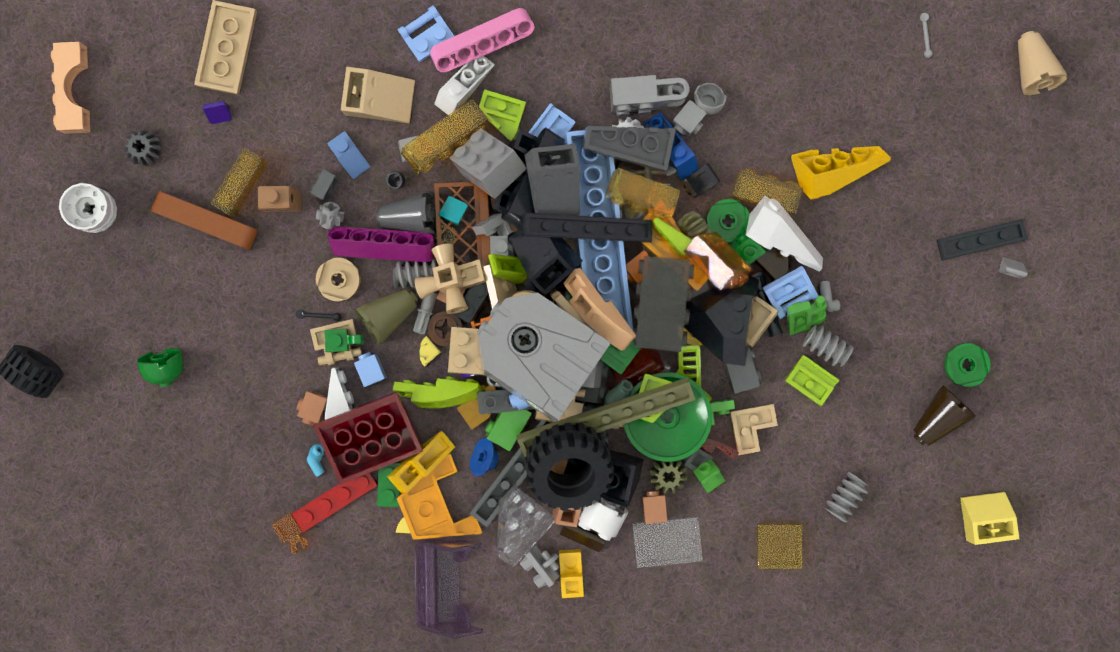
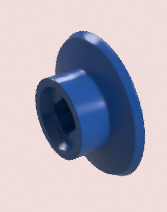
[470,438,499,476]

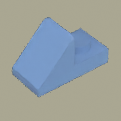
[327,131,371,180]

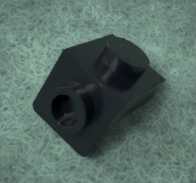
[683,163,721,198]

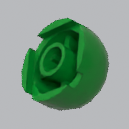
[137,348,184,387]

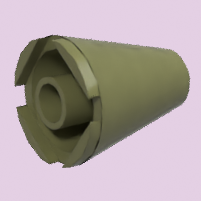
[355,289,418,345]

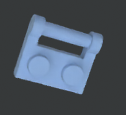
[397,5,454,62]
[763,266,818,319]

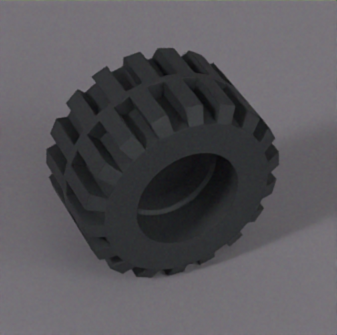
[0,345,64,398]

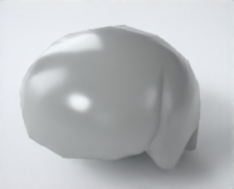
[693,83,727,115]

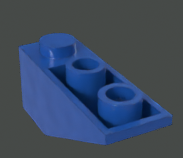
[643,112,699,180]

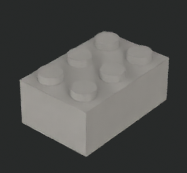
[449,129,527,199]

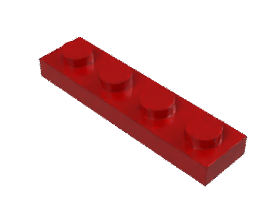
[292,472,378,532]

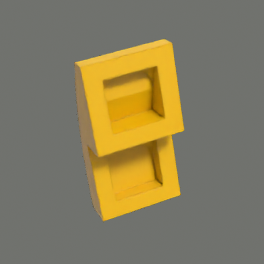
[559,549,584,598]

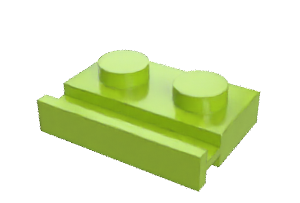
[784,355,839,406]

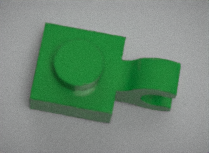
[324,329,364,352]

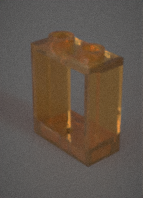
[684,232,753,290]

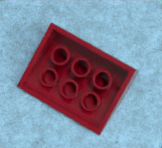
[313,392,423,484]

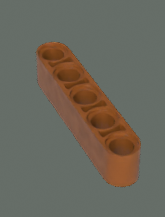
[151,191,258,250]

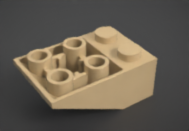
[341,67,415,124]

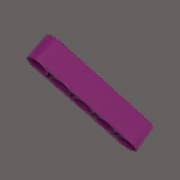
[328,227,435,262]

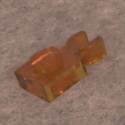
[271,512,308,555]

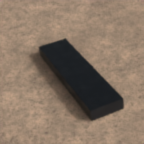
[937,219,1028,261]

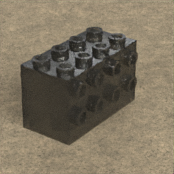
[632,255,694,352]

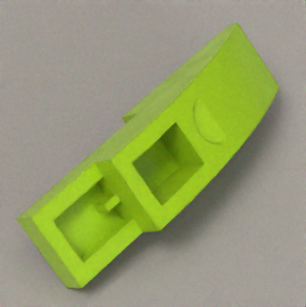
[393,377,485,408]

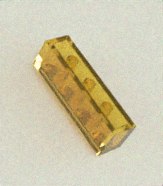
[401,99,488,174]

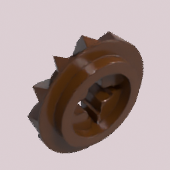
[428,311,462,346]

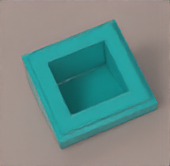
[438,196,468,226]

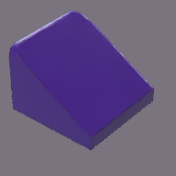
[202,101,232,124]

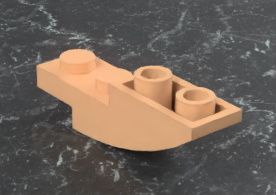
[563,268,636,351]

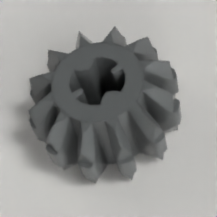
[122,129,163,167]

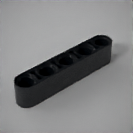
[501,127,565,230]

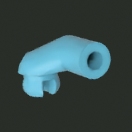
[307,444,326,477]

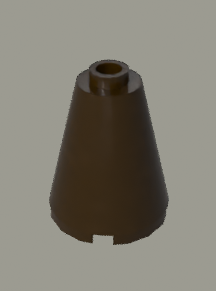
[913,385,976,446]

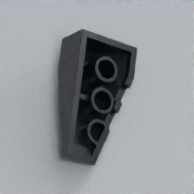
[565,451,644,507]

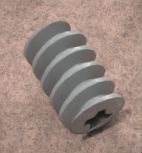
[393,259,438,289]
[802,324,854,367]
[825,472,869,523]

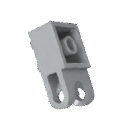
[610,75,689,117]

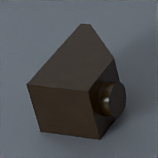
[754,247,788,281]

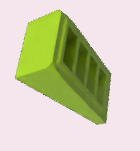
[652,217,693,258]
[488,254,528,284]
[677,345,701,387]

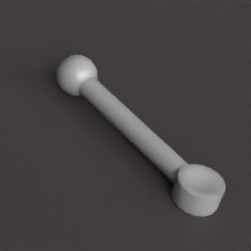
[920,13,933,58]

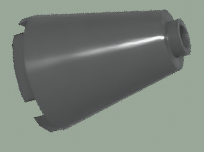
[376,191,437,235]

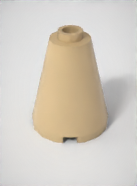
[1018,31,1067,95]

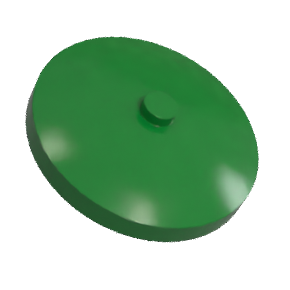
[624,373,712,462]

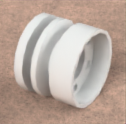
[59,183,117,233]

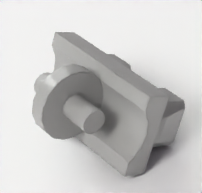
[520,545,560,588]

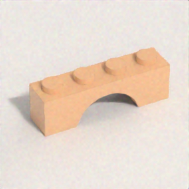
[51,42,90,134]

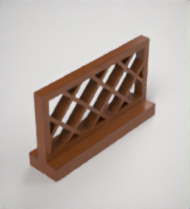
[434,182,491,266]

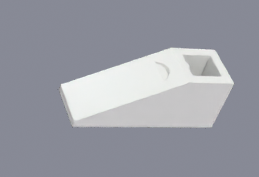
[434,56,495,118]
[325,367,354,420]

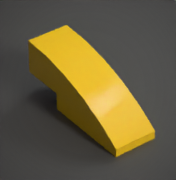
[387,431,455,493]

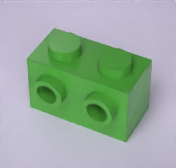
[485,410,532,451]

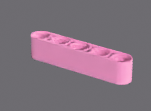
[430,8,535,72]

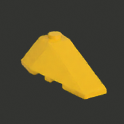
[791,146,891,199]

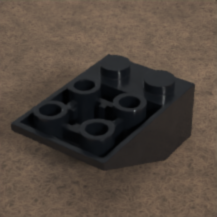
[508,229,583,296]

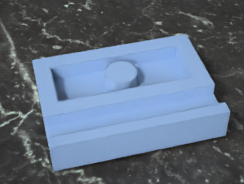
[528,103,576,138]

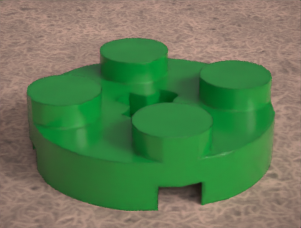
[706,199,749,243]
[944,343,991,387]

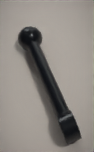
[296,310,341,321]

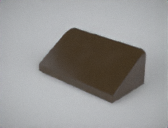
[560,525,606,552]

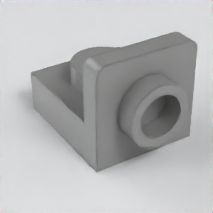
[472,213,512,236]

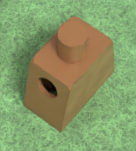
[258,186,302,213]

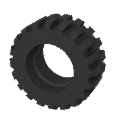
[525,422,614,511]

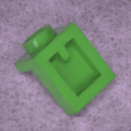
[710,399,735,426]
[693,459,725,493]

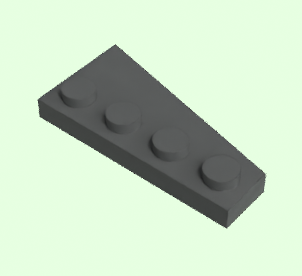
[581,126,676,172]

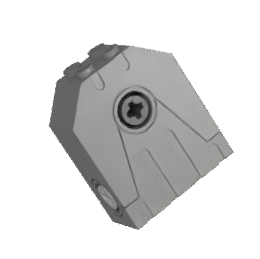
[477,293,611,423]

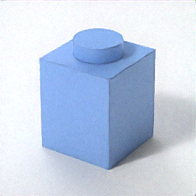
[354,352,387,387]

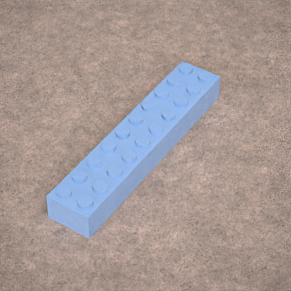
[563,130,635,344]

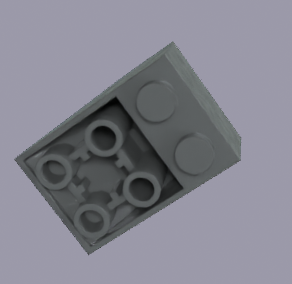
[525,144,580,216]

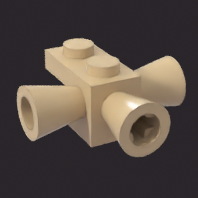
[415,244,486,314]

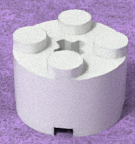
[578,498,628,541]

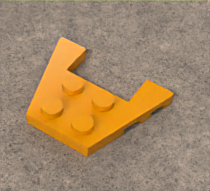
[397,454,482,540]

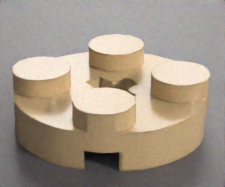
[316,258,361,302]

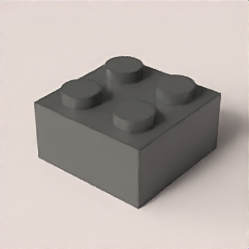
[310,169,340,202]

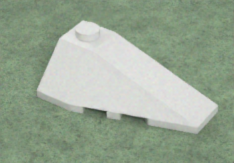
[746,196,823,271]

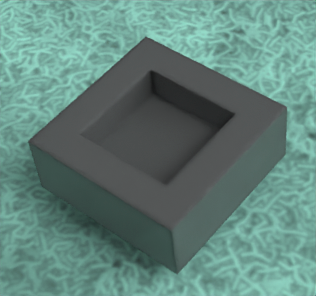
[682,447,713,470]

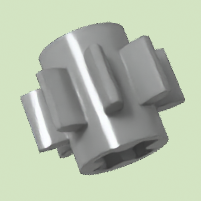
[316,202,344,229]

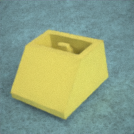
[960,492,1019,545]

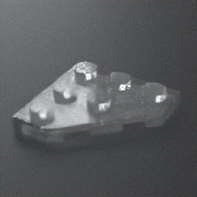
[497,484,555,568]

